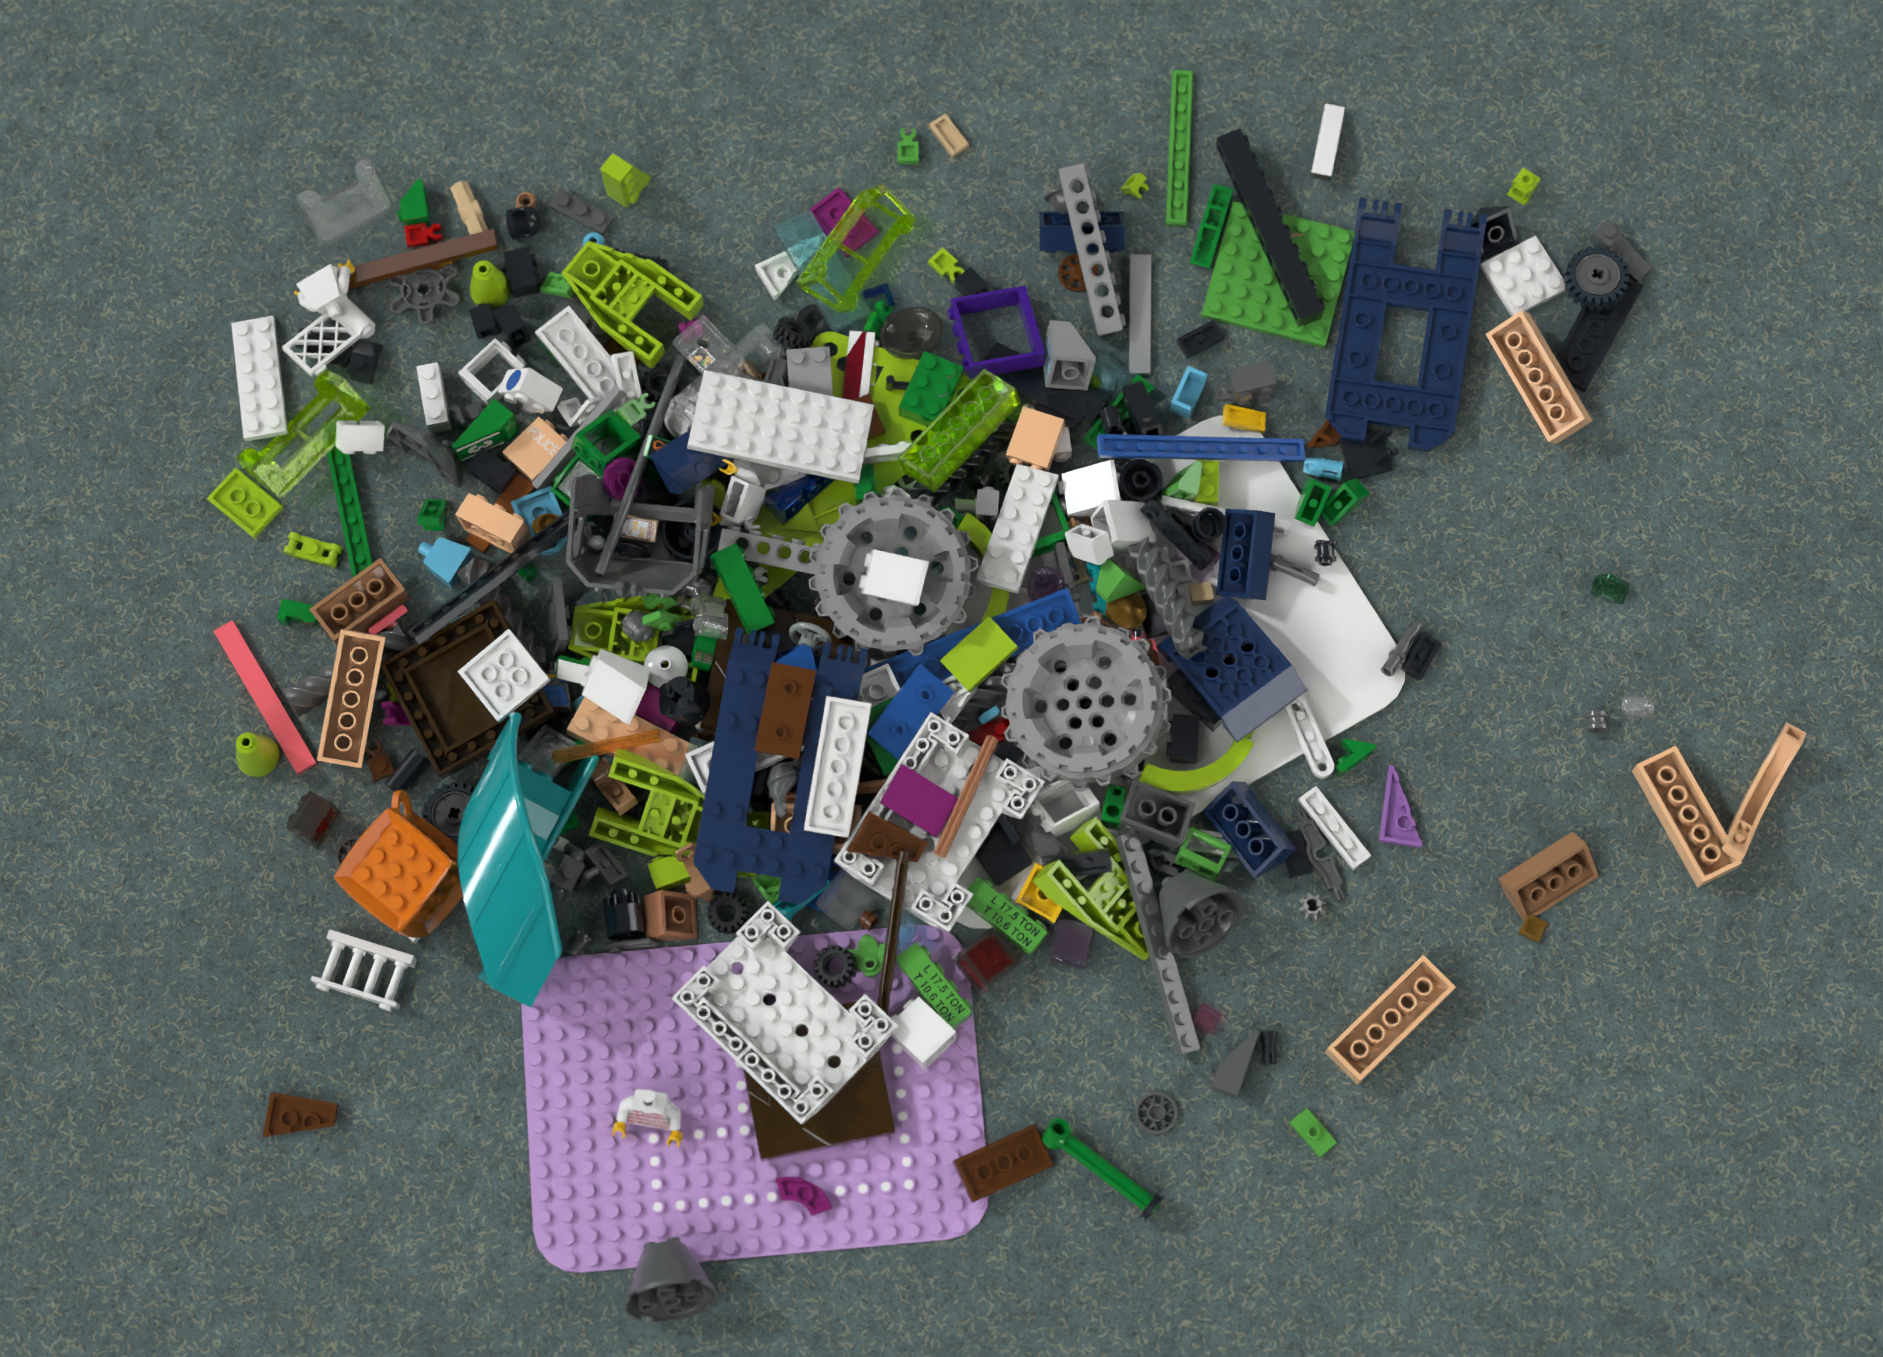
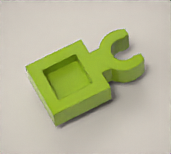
[928,247,964,285]

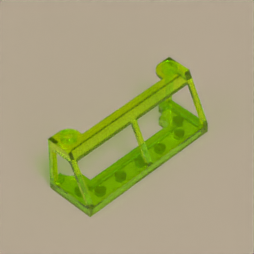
[795,183,917,314]
[235,369,371,499]

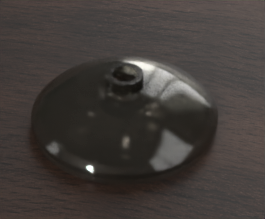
[880,307,944,359]

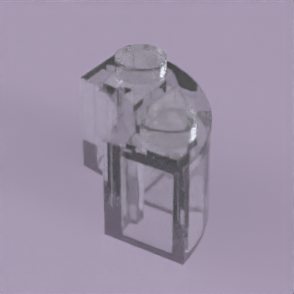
[690,592,728,640]

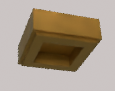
[1518,913,1548,943]

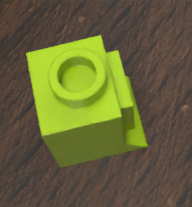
[1507,167,1541,206]
[700,477,728,509]

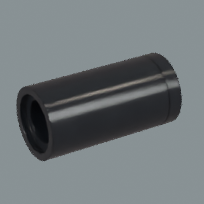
[384,749,429,792]

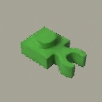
[897,128,919,164]
[615,393,656,426]

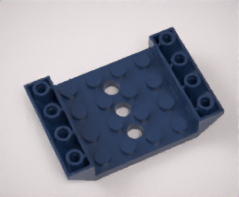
[1156,595,1307,743]

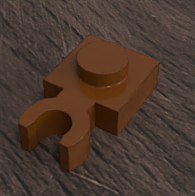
[365,740,394,782]

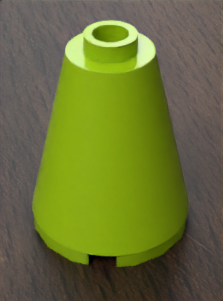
[470,261,512,309]
[236,732,280,777]

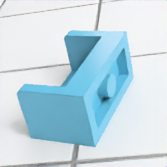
[1170,366,1208,419]

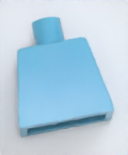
[418,537,474,589]

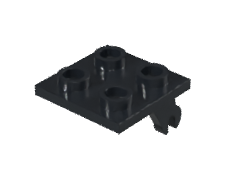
[1339,428,1399,480]

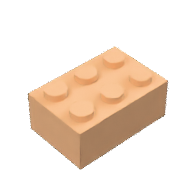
[455,493,532,554]

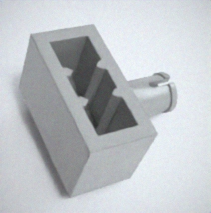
[955,487,999,529]

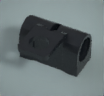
[662,619,699,660]

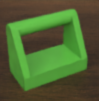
[1160,461,1202,501]
[1174,826,1232,881]

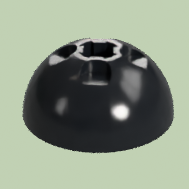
[662,498,726,561]

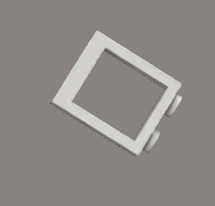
[458,338,526,405]
[1030,779,1100,837]

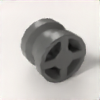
[1585,710,1609,733]

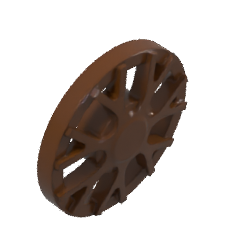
[1058,254,1098,292]

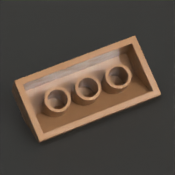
[309,558,410,646]
[1498,832,1599,921]

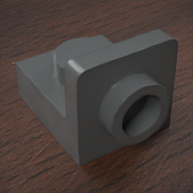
[453,401,483,431]

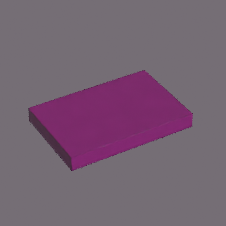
[807,187,879,258]
[879,764,958,838]

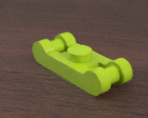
[283,532,343,568]

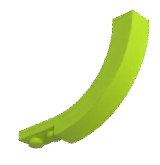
[957,513,1010,622]
[1138,730,1255,796]

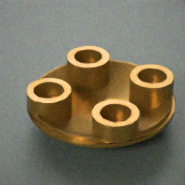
[1105,592,1147,630]

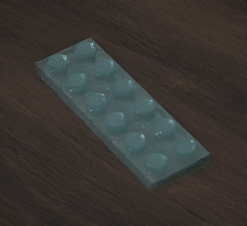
[773,210,870,332]

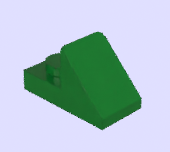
[417,499,447,531]
[1334,739,1377,778]

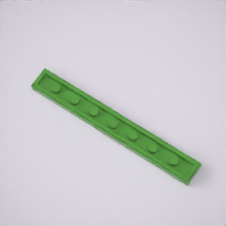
[1166,70,1193,226]

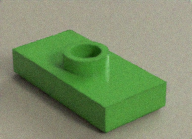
[540,272,575,298]
[642,610,685,632]
[1289,1108,1337,1158]

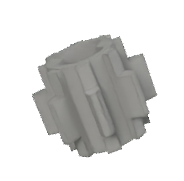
[1298,893,1326,921]

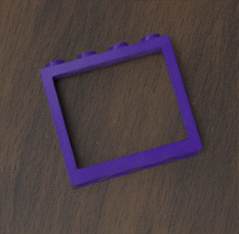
[947,286,1045,379]

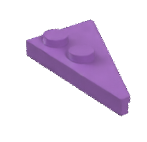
[1378,765,1422,849]

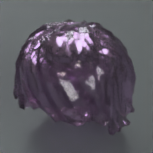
[1026,567,1064,602]

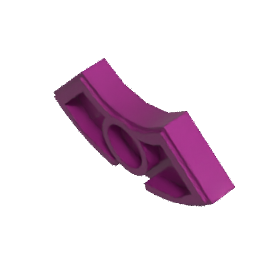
[775,1177,833,1216]

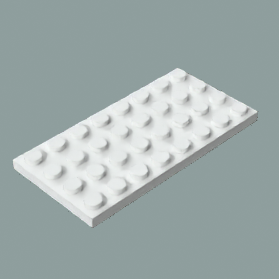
[687,370,874,484]

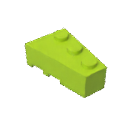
[600,153,652,208]

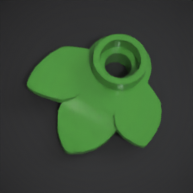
[848,934,885,977]

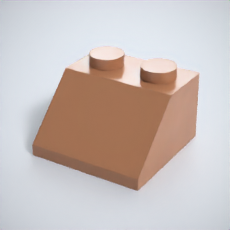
[644,890,697,941]

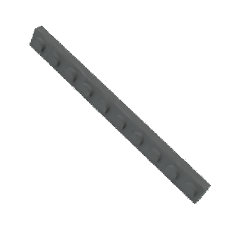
[1116,832,1200,1055]

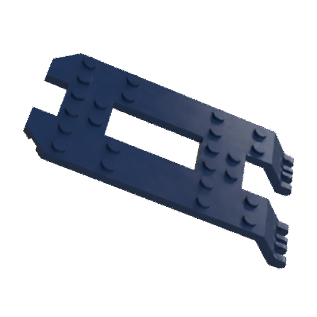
[1325,197,1487,452]
[693,627,868,904]

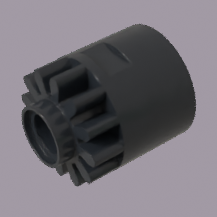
[602,889,645,940]

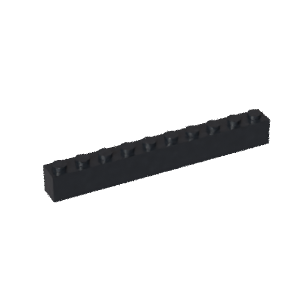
[1216,129,1325,327]

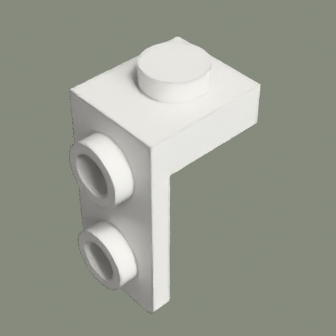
[557,396,603,427]

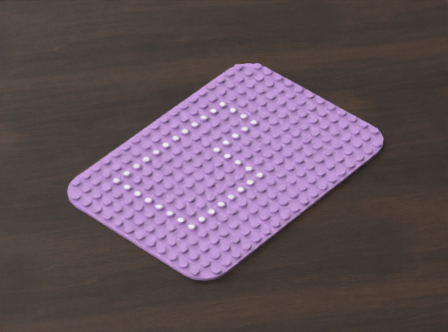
[521,925,989,1273]

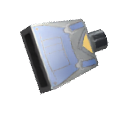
[543,662,574,713]

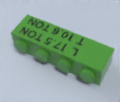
[966,877,1048,957]
[895,942,973,1030]

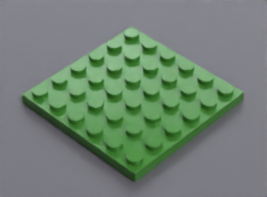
[1201,201,1355,348]

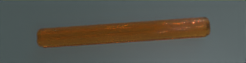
[552,729,661,764]

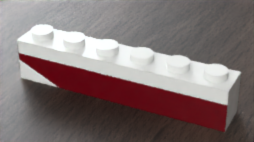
[842,331,880,446]

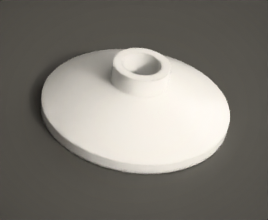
[644,646,688,688]

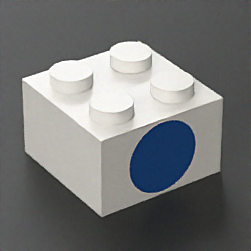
[498,367,563,414]

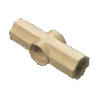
[450,181,488,235]

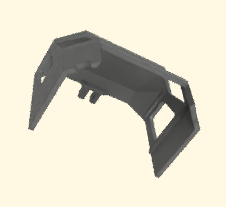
[566,474,715,598]

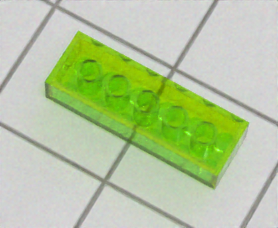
[898,368,1021,493]

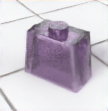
[1048,918,1093,970]

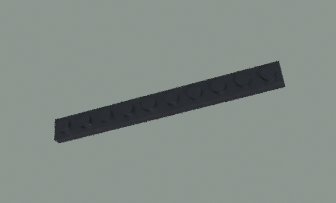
[407,509,590,645]

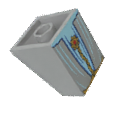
[1043,320,1096,390]

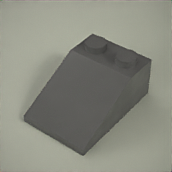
[1119,779,1196,849]

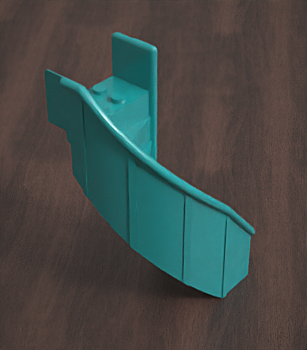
[457,712,600,1008]

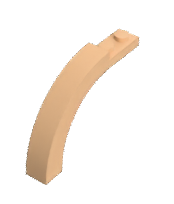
[1721,722,1806,861]

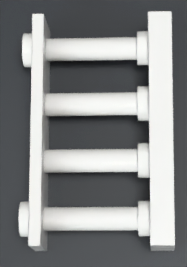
[311,929,417,1012]

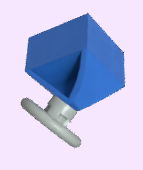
[776,622,832,694]

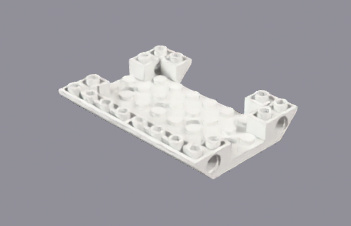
[834,712,1045,933]
[672,901,898,1125]

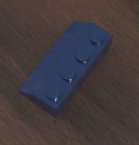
[1039,211,1125,253]
[650,429,734,494]
[1216,509,1275,600]
[1203,781,1296,878]

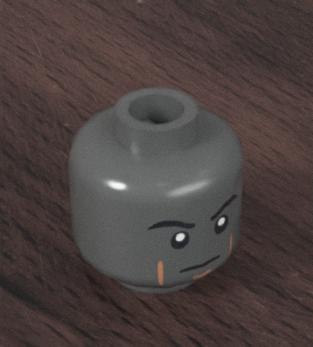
[622,610,654,643]

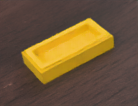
[1222,404,1266,434]

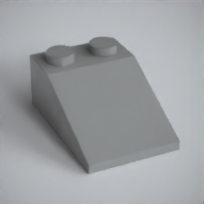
[786,347,833,396]

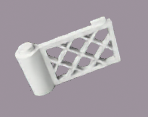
[282,297,375,377]

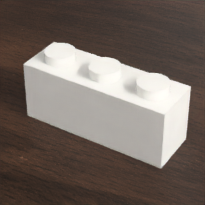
[416,362,452,433]

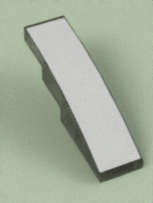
[1310,102,1346,181]

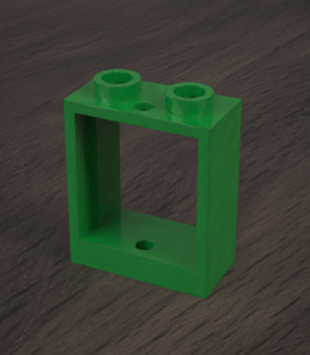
[571,408,641,475]
[1031,491,1070,558]

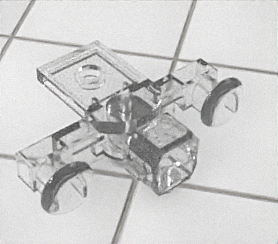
[669,314,783,430]

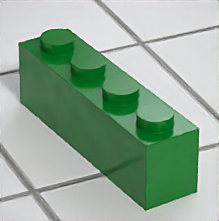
[710,543,775,634]

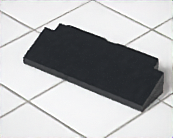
[983,342,1110,428]

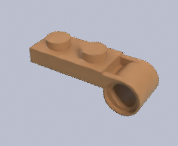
[590,758,638,815]

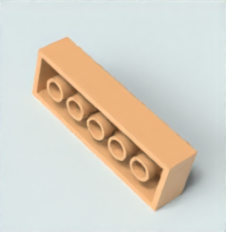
[1486,310,1593,444]
[317,629,385,768]
[567,697,698,784]
[1632,746,1742,888]
[1325,955,1456,1085]

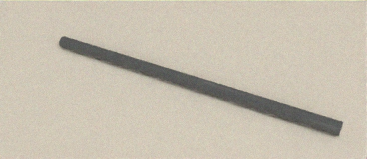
[594,355,686,578]

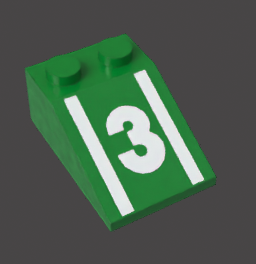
[452,399,519,463]

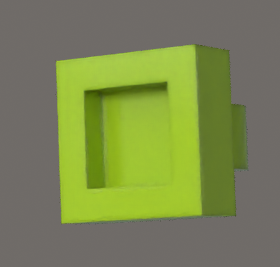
[1120,172,1149,199]

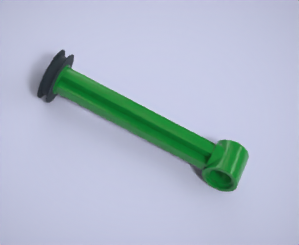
[1042,1118,1165,1222]

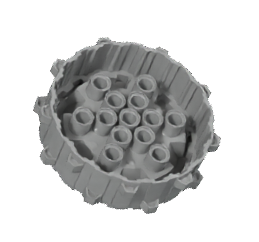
[809,488,979,658]
[1001,616,1172,792]

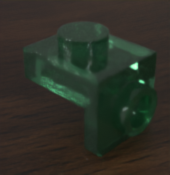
[1590,573,1629,604]

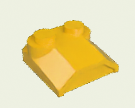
[1015,862,1063,923]

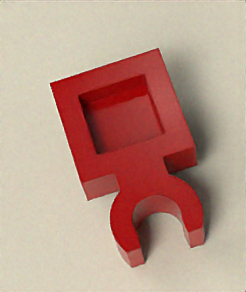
[404,223,443,248]

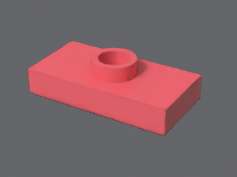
[368,605,408,635]

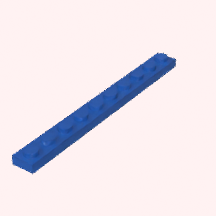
[1097,434,1305,462]

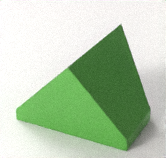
[1096,558,1145,603]

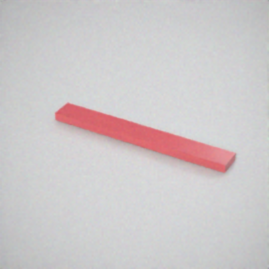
[214,620,317,776]

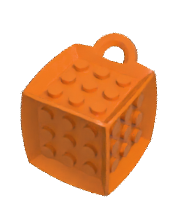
[334,790,463,938]

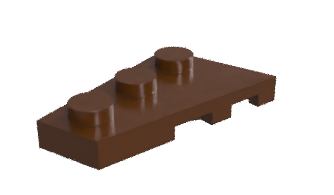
[847,811,928,862]
[262,1092,339,1137]

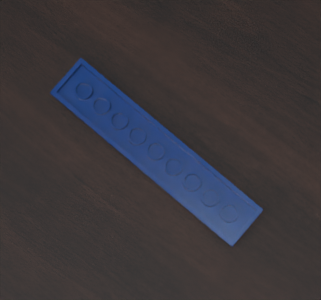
[864,588,1082,689]

